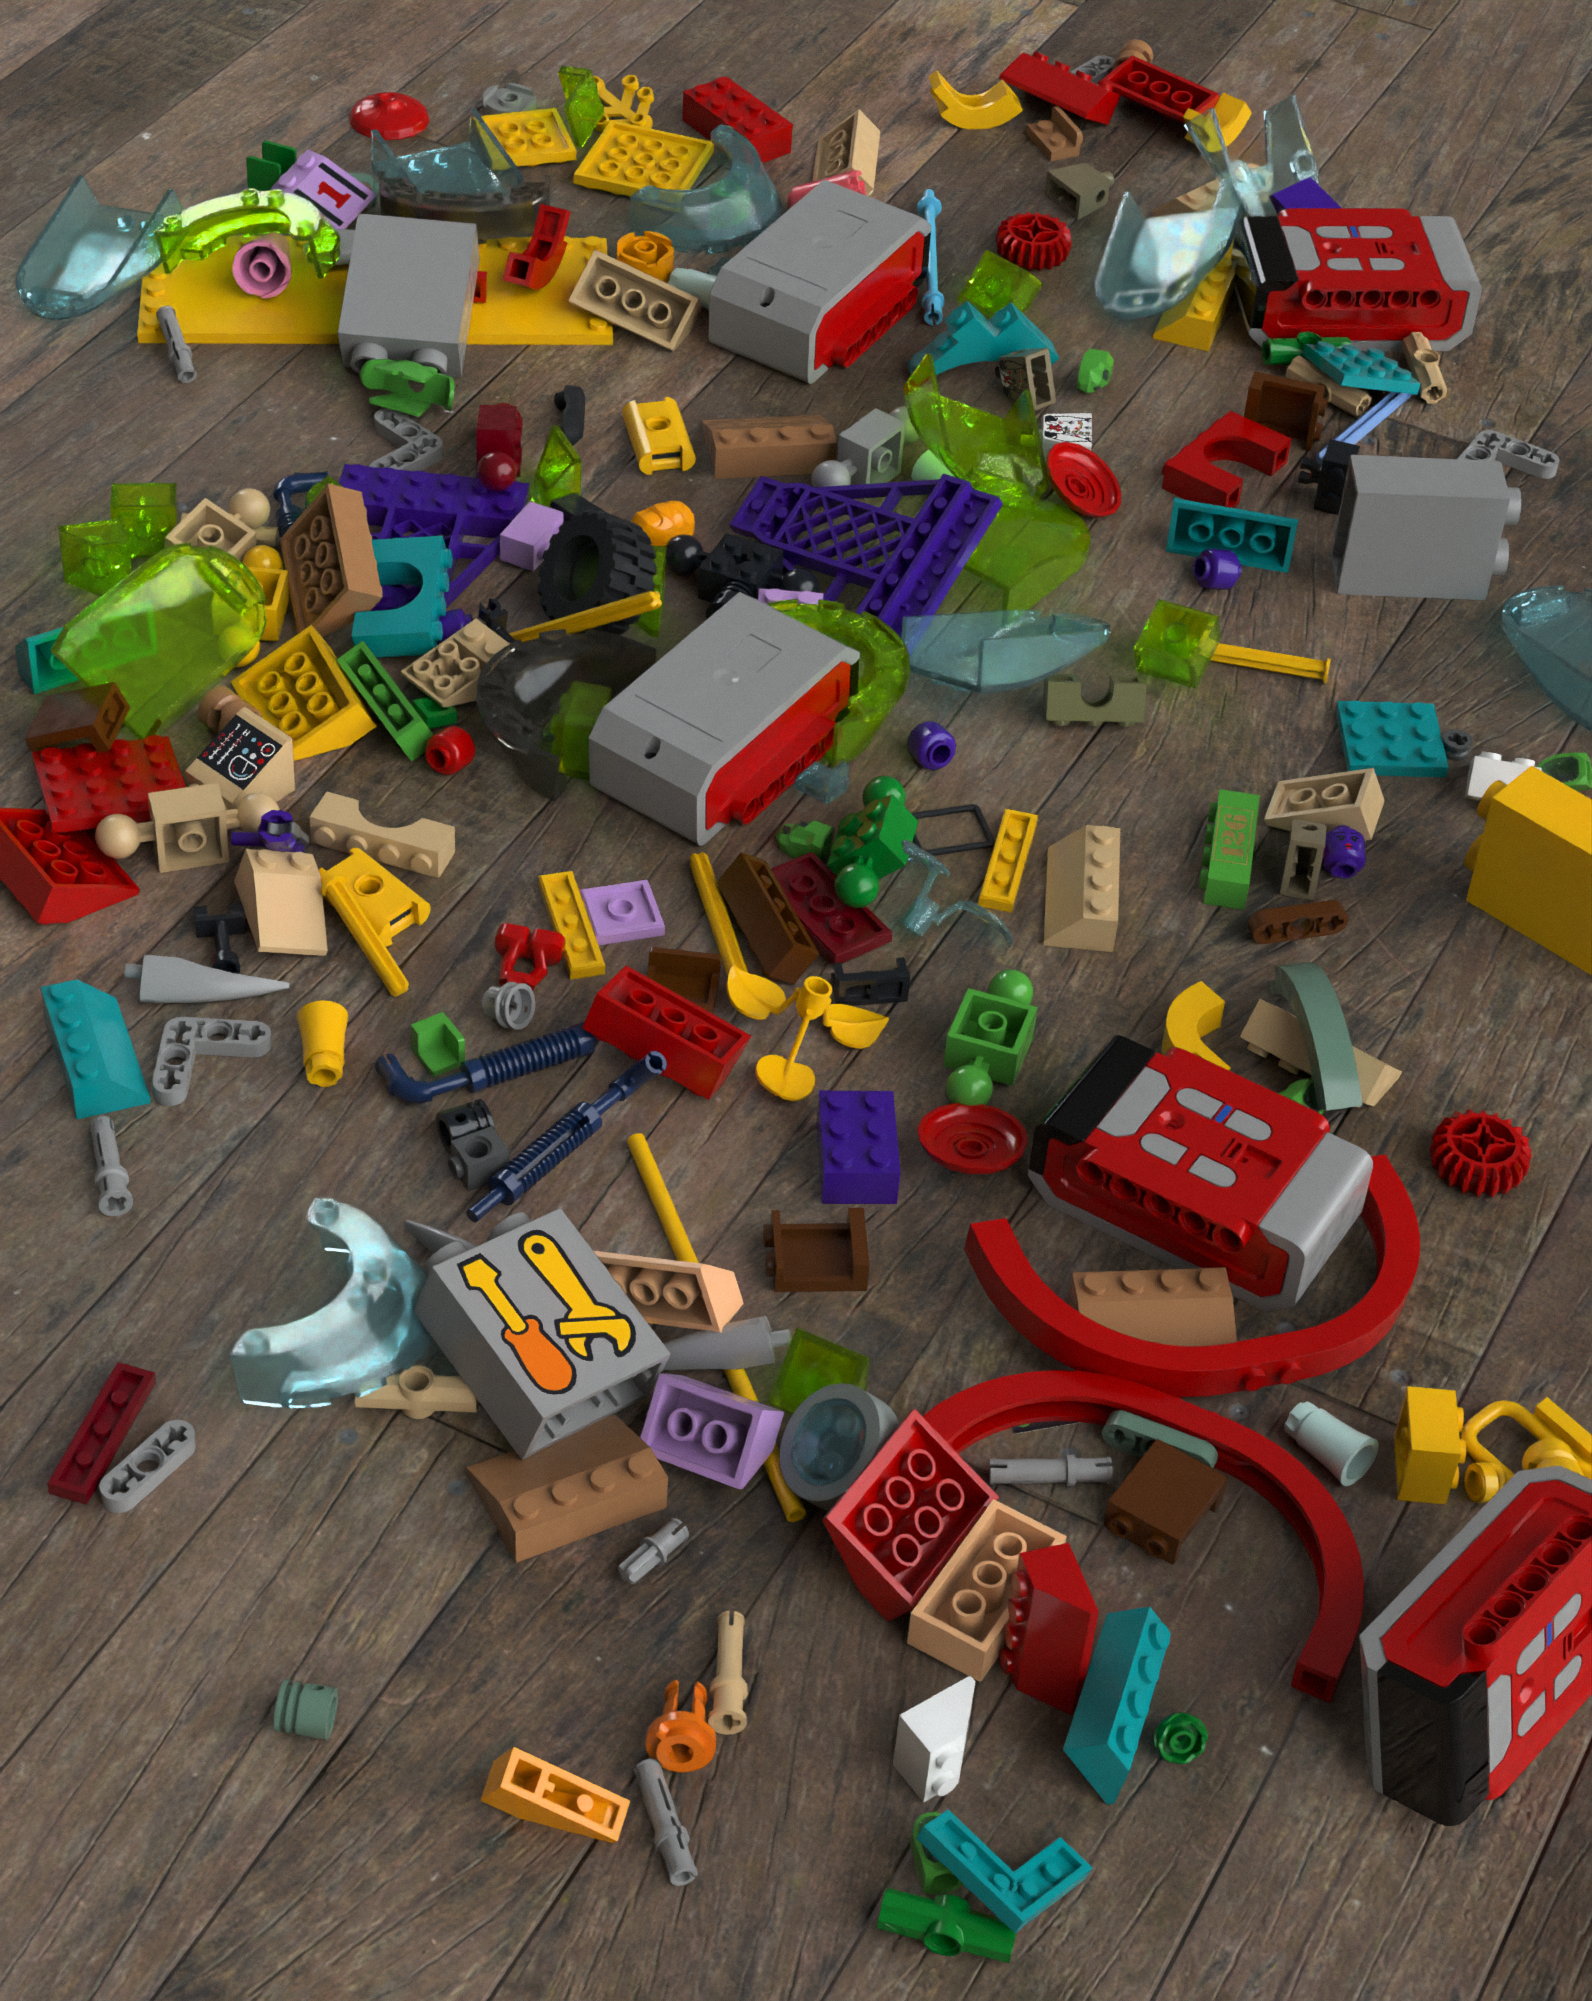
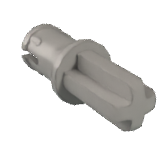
[618,1518,689,1584]

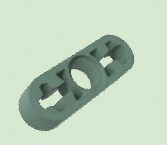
[1101,1410,1218,1469]

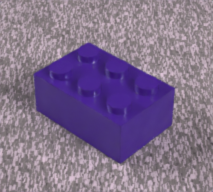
[816,1090,900,1204]

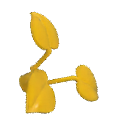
[726,965,889,1101]

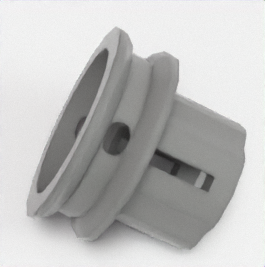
[482,982,535,1030]

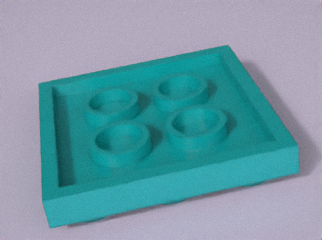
[1302,341,1421,395]
[1335,700,1449,778]

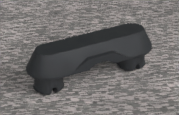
[551,385,585,446]

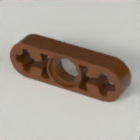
[1248,900,1349,944]

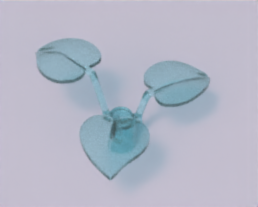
[900,839,1013,948]

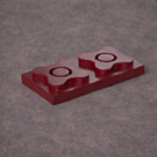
[771,851,893,965]

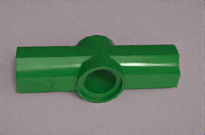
[1261,332,1352,365]
[877,1888,1017,1963]

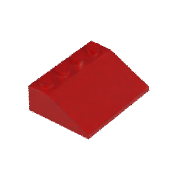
[0,808,140,925]
[823,1409,999,1622]

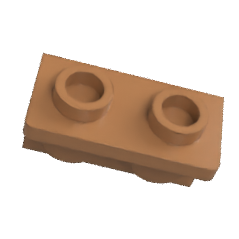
[1026,106,1083,161]

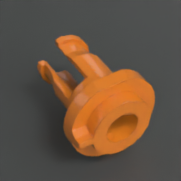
[646,1680,717,1773]

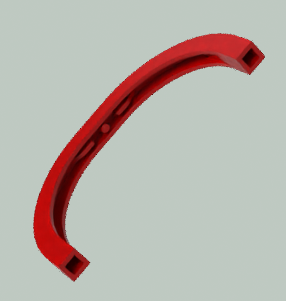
[964,1154,1420,1397]
[922,1370,1364,1703]

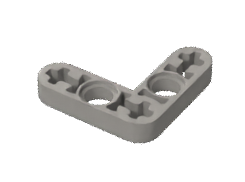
[369,408,443,471]
[1457,430,1560,479]
[152,1017,272,1106]

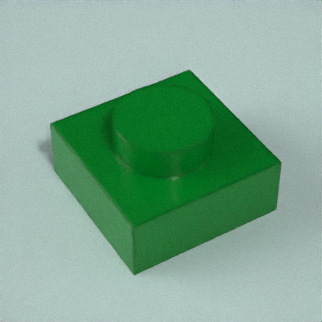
[412,697,457,728]

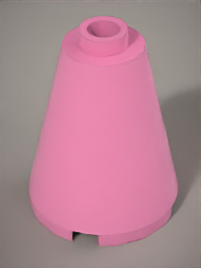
[233,232,292,298]

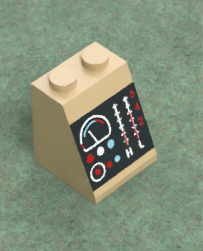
[185,707,295,829]

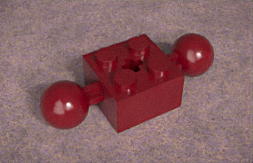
[476,402,523,492]

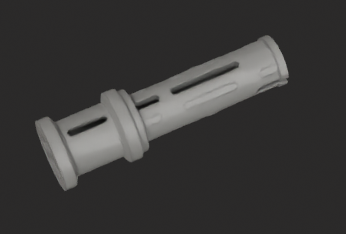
[89,1116,133,1216]

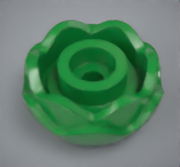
[1154,1712,1208,1764]

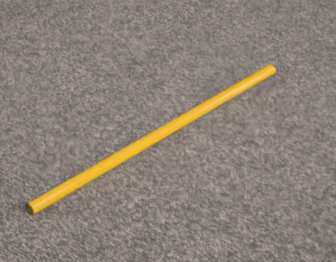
[627,1133,806,1522]

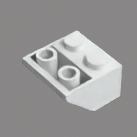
[1465,752,1542,801]

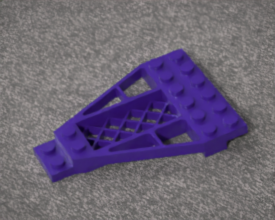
[338,464,530,611]
[729,474,1003,658]

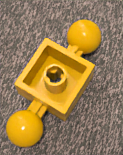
[211,545,290,667]

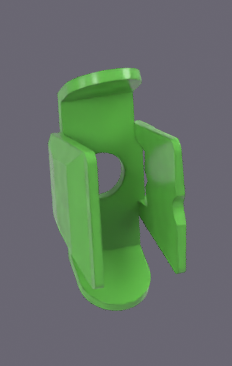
[360,359,455,416]

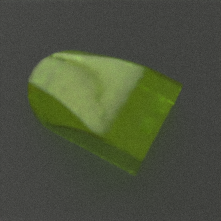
[903,353,1048,509]
[963,497,1091,628]
[51,543,267,739]

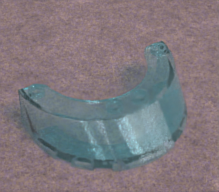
[630,124,782,254]
[230,1198,433,1408]

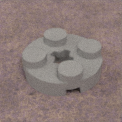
[483,83,537,115]

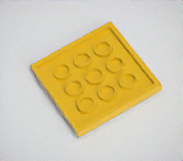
[573,120,714,207]

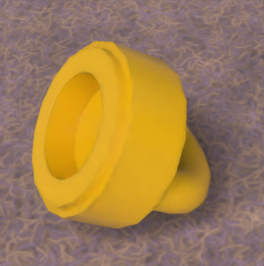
[1464,1462,1506,1503]

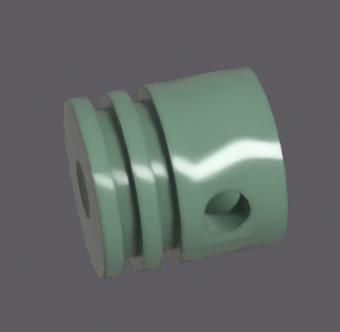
[274,1679,338,1740]

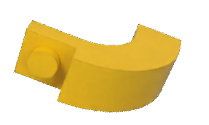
[928,70,1023,129]
[1183,93,1252,152]
[1162,981,1231,1071]

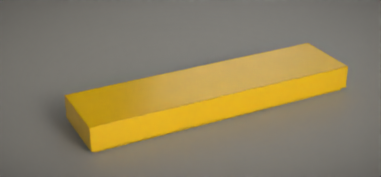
[978,809,1038,913]
[538,871,605,980]

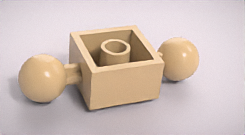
[149,488,270,609]
[95,783,280,873]

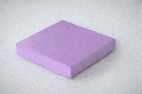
[580,880,665,946]

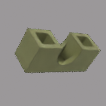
[1042,674,1147,727]

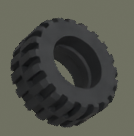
[538,509,657,641]

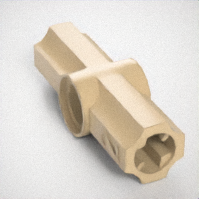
[1402,332,1447,404]
[1286,355,1372,419]
[355,1365,480,1419]

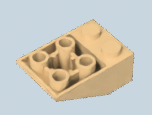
[401,618,524,708]

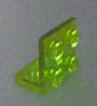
[558,66,604,148]

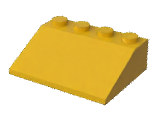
[230,624,377,761]

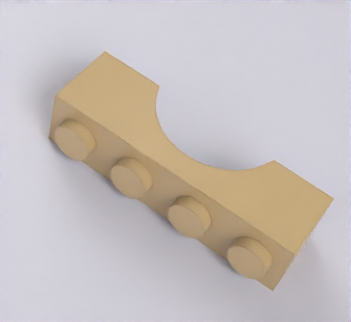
[309,792,455,878]

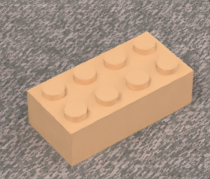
[907,1499,1067,1682]

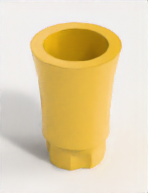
[297,1000,348,1087]

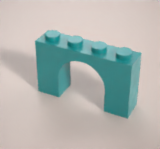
[351,536,453,658]

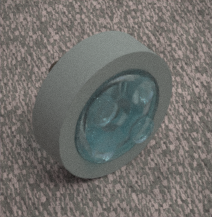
[780,1383,899,1511]

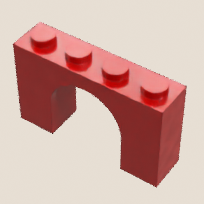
[1162,410,1291,508]

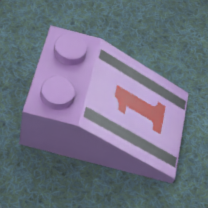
[271,149,376,230]

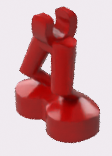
[494,923,566,991]

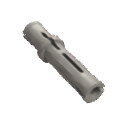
[156,306,197,383]
[988,1454,1112,1487]
[633,1759,698,1886]

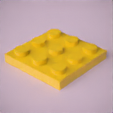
[476,108,576,170]

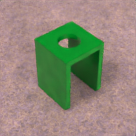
[246,140,297,209]

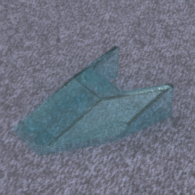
[1184,95,1320,228]

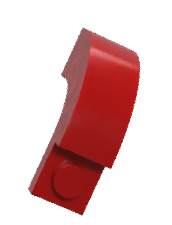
[503,204,571,290]

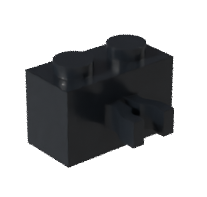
[1298,439,1360,515]

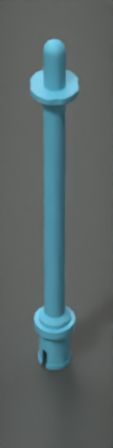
[917,189,944,325]

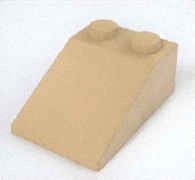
[1264,768,1385,841]
[234,849,328,956]

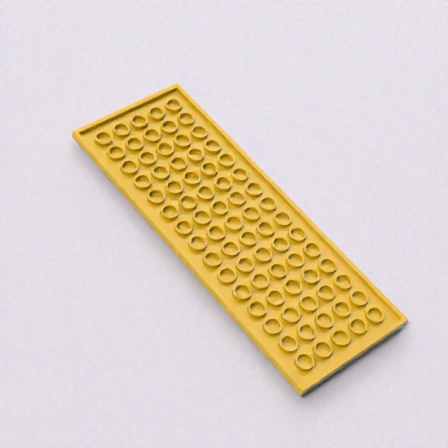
[137,233,613,345]

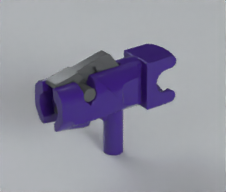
[231,810,309,853]

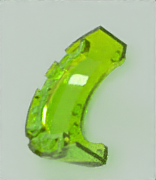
[154,188,342,278]
[767,599,911,769]

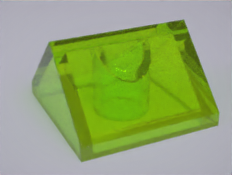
[768,1328,870,1433]

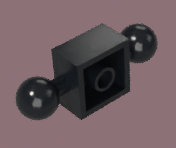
[663,533,819,602]

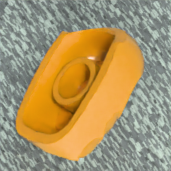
[631,500,695,552]

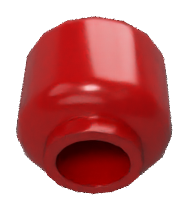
[425,726,475,775]

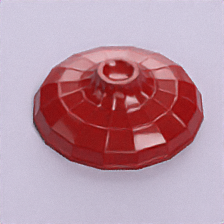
[349,92,429,140]
[1046,442,1121,518]
[917,1103,1028,1174]

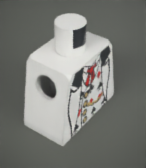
[1023,413,1092,464]

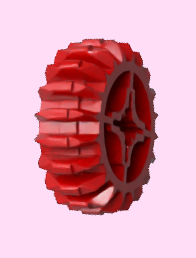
[996,211,1072,271]
[1429,1108,1532,1198]

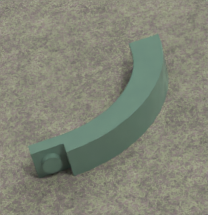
[1268,962,1363,1111]

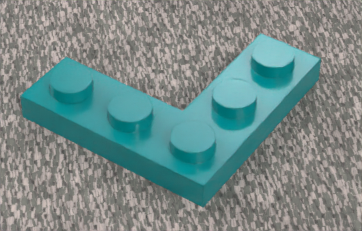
[916,1809,1093,1933]

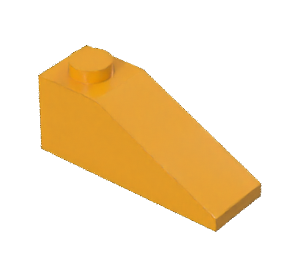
[480,1747,630,1843]

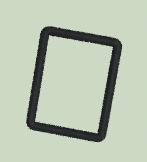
[911,804,995,857]

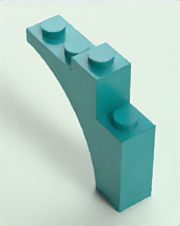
[907,301,1060,386]

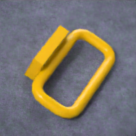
[1461,1397,1592,1483]

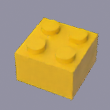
[1393,1386,1466,1504]

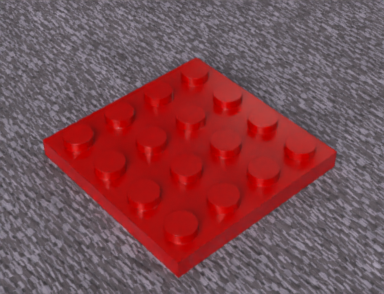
[32,735,186,834]

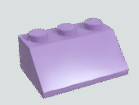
[640,1373,784,1489]

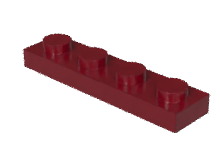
[47,1362,156,1505]

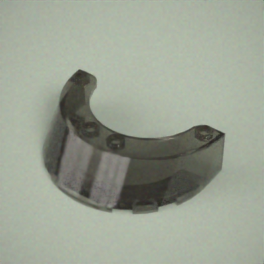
[379,171,551,244]
[476,629,656,801]

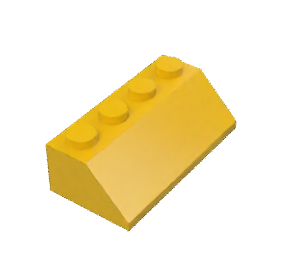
[1153,257,1240,352]

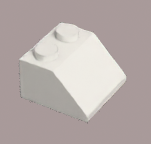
[893,1676,975,1803]

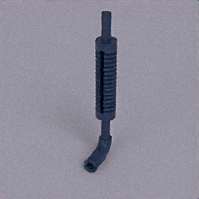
[273,471,330,538]
[375,1022,600,1103]
[466,1051,667,1223]

